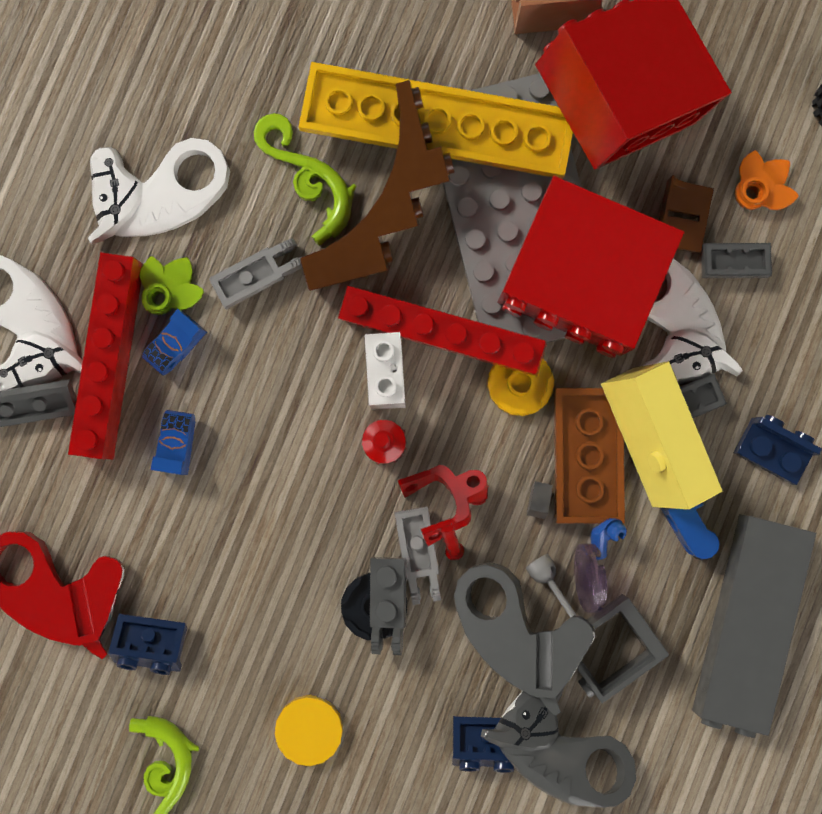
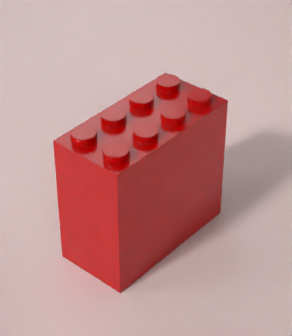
[535,0,732,170]
[497,175,684,358]

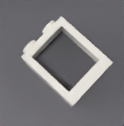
[365,332,406,410]

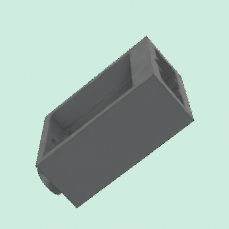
[577,594,669,704]

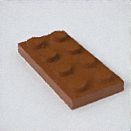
[554,388,625,523]

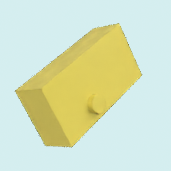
[601,361,723,509]

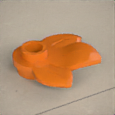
[735,150,799,211]

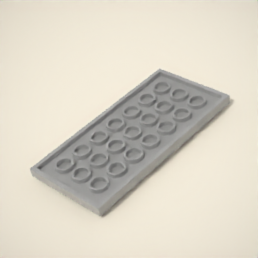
[443,73,581,343]

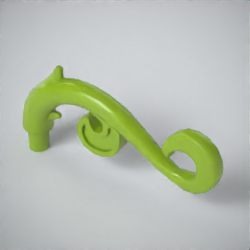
[254,113,357,246]
[129,716,199,814]

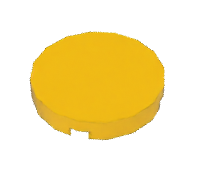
[487,358,554,416]
[275,695,343,766]

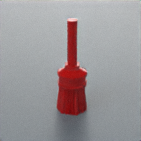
[362,420,407,464]

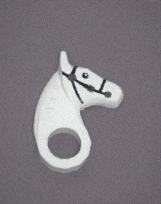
[88,138,230,245]
[0,255,83,391]
[643,259,743,385]

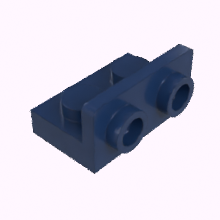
[733,415,822,485]
[108,614,187,675]
[452,716,514,773]

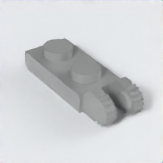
[209,238,302,310]
[394,506,441,605]

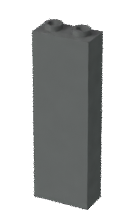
[692,514,817,738]

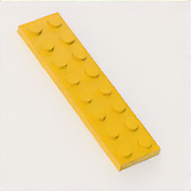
[298,62,573,179]

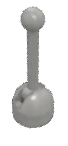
[526,554,577,618]

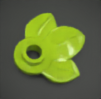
[140,256,204,315]

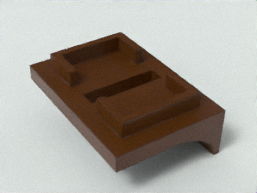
[659,175,714,254]

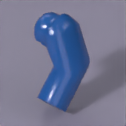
[590,518,627,560]

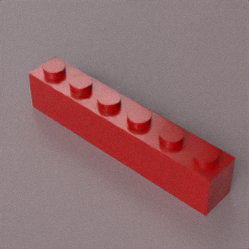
[68,252,143,460]
[338,285,547,377]

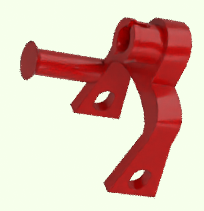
[397,465,489,560]

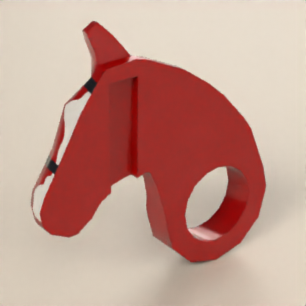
[0,531,125,659]

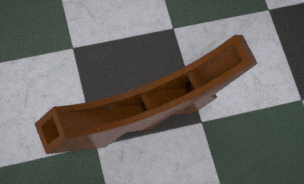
[300,80,455,291]

